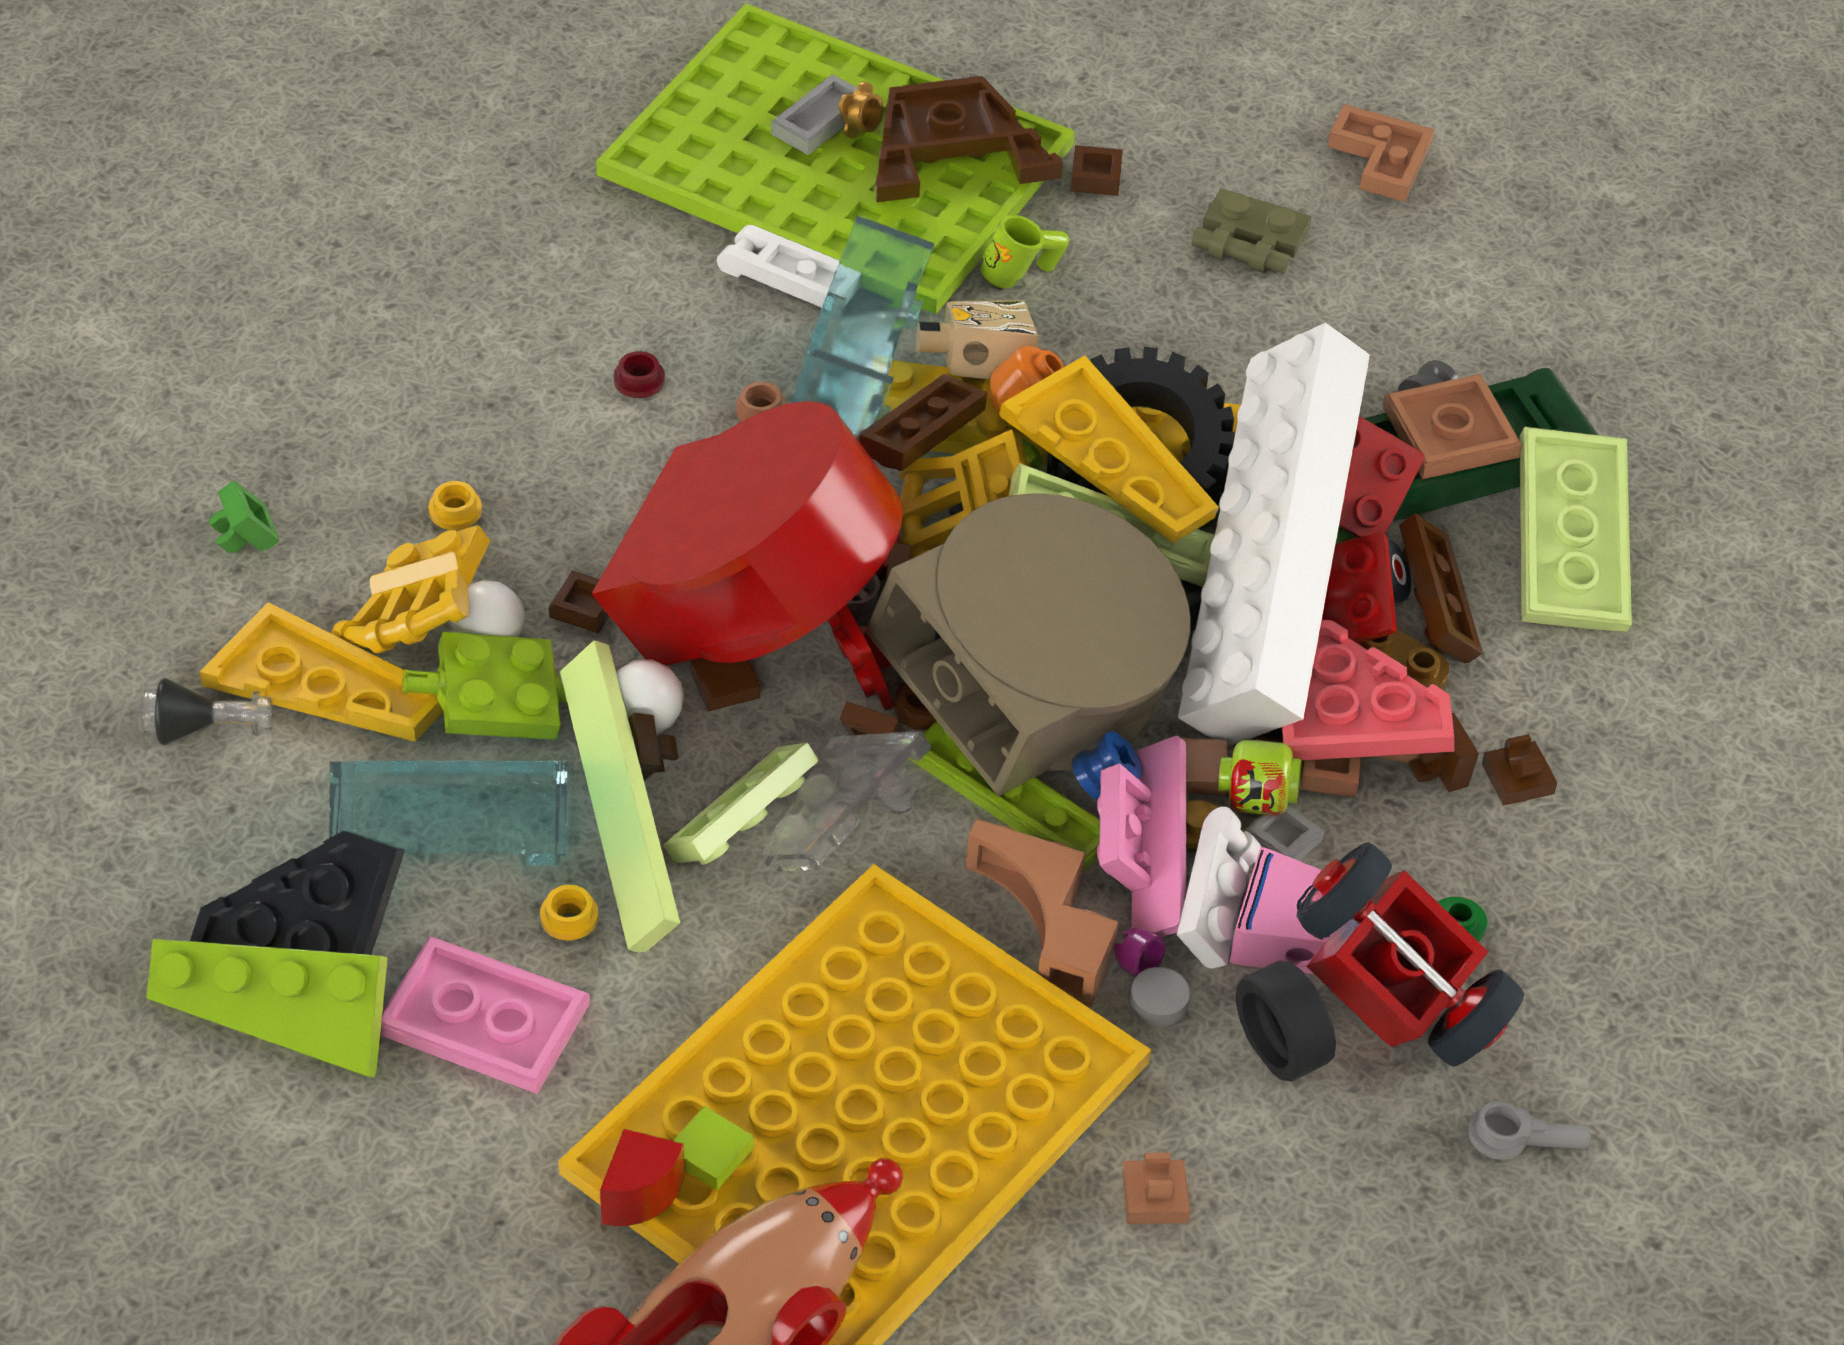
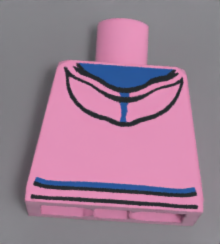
[1229,847,1333,974]

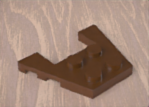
[875,76,1063,203]

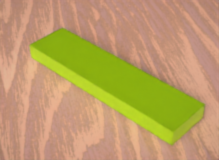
[906,721,1100,873]

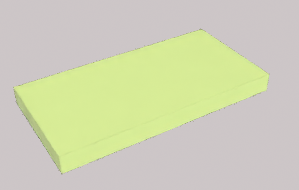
[1520,427,1632,632]

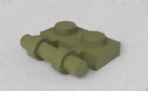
[1191,188,1312,274]

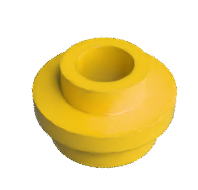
[428,481,482,530]
[540,885,599,941]

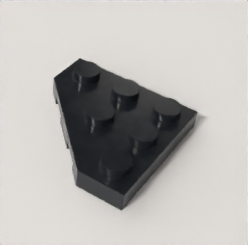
[190,831,405,955]

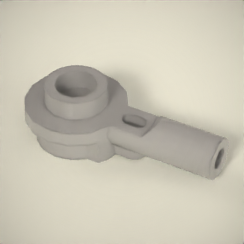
[1467,1101,1590,1160]

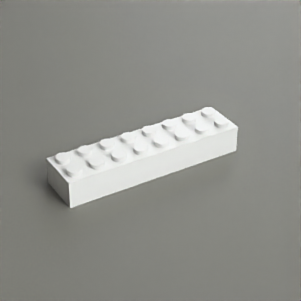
[1178,323,1370,747]

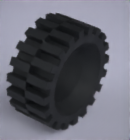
[1047,347,1235,506]

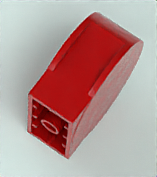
[592,401,903,666]

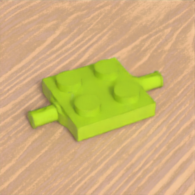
[402,632,567,740]

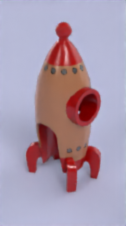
[553,1158,903,1345]

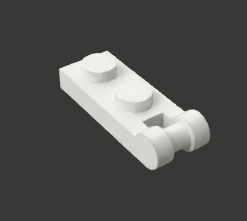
[717,225,862,314]
[1177,807,1262,969]

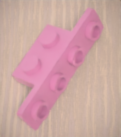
[1097,736,1186,938]

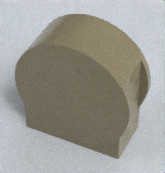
[865,493,1190,797]

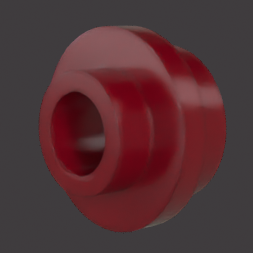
[614,351,665,398]

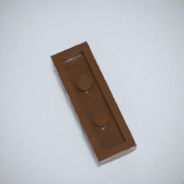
[858,374,988,471]
[1399,513,1483,663]

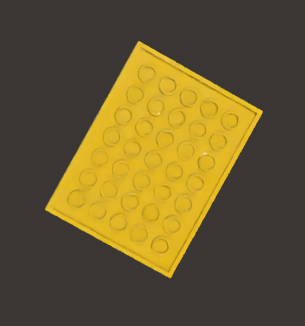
[558,864,1151,1345]

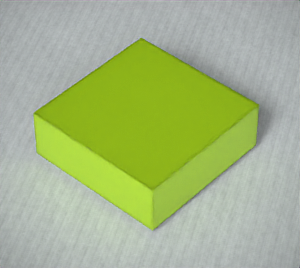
[673,1106,754,1191]

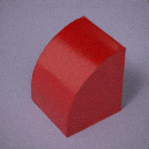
[600,1129,684,1226]

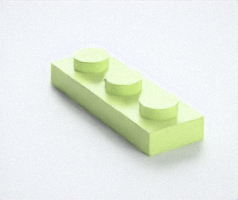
[663,742,819,865]

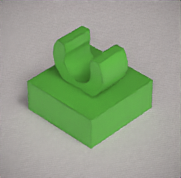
[209,480,280,553]

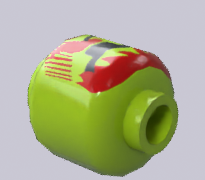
[1218,739,1301,816]

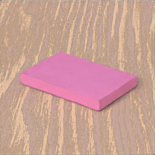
[380,936,590,1094]

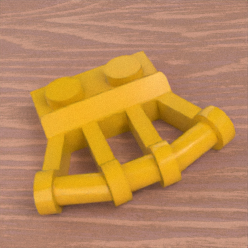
[899,429,1028,559]
[331,525,491,654]

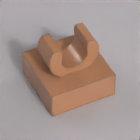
[1122,1152,1190,1224]

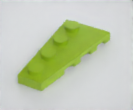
[146,939,388,1077]

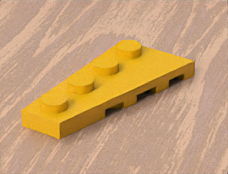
[999,355,1219,544]
[200,602,444,742]

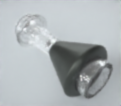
[142,678,272,745]

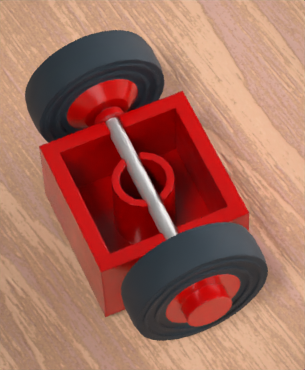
[1296,842,1524,1066]

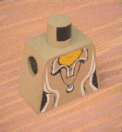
[916,300,1038,379]

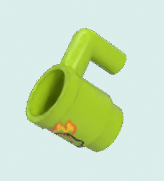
[980,214,1070,288]

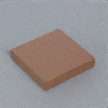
[1383,374,1522,479]

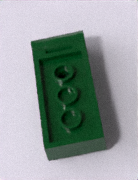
[1364,368,1598,521]

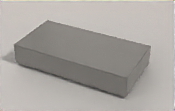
[771,74,857,155]

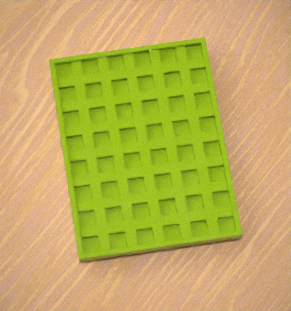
[596,3,1075,314]

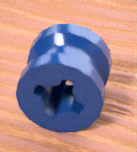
[1072,731,1143,801]

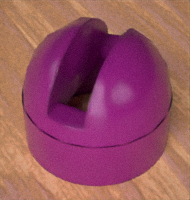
[1114,927,1166,977]

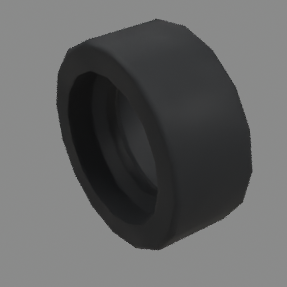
[1235,961,1336,1082]

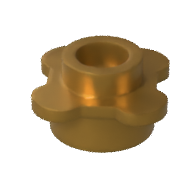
[839,81,884,139]

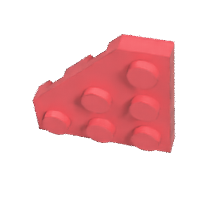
[1282,620,1454,760]

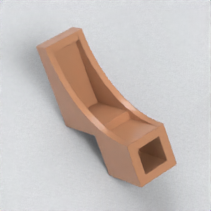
[966,819,1118,1007]

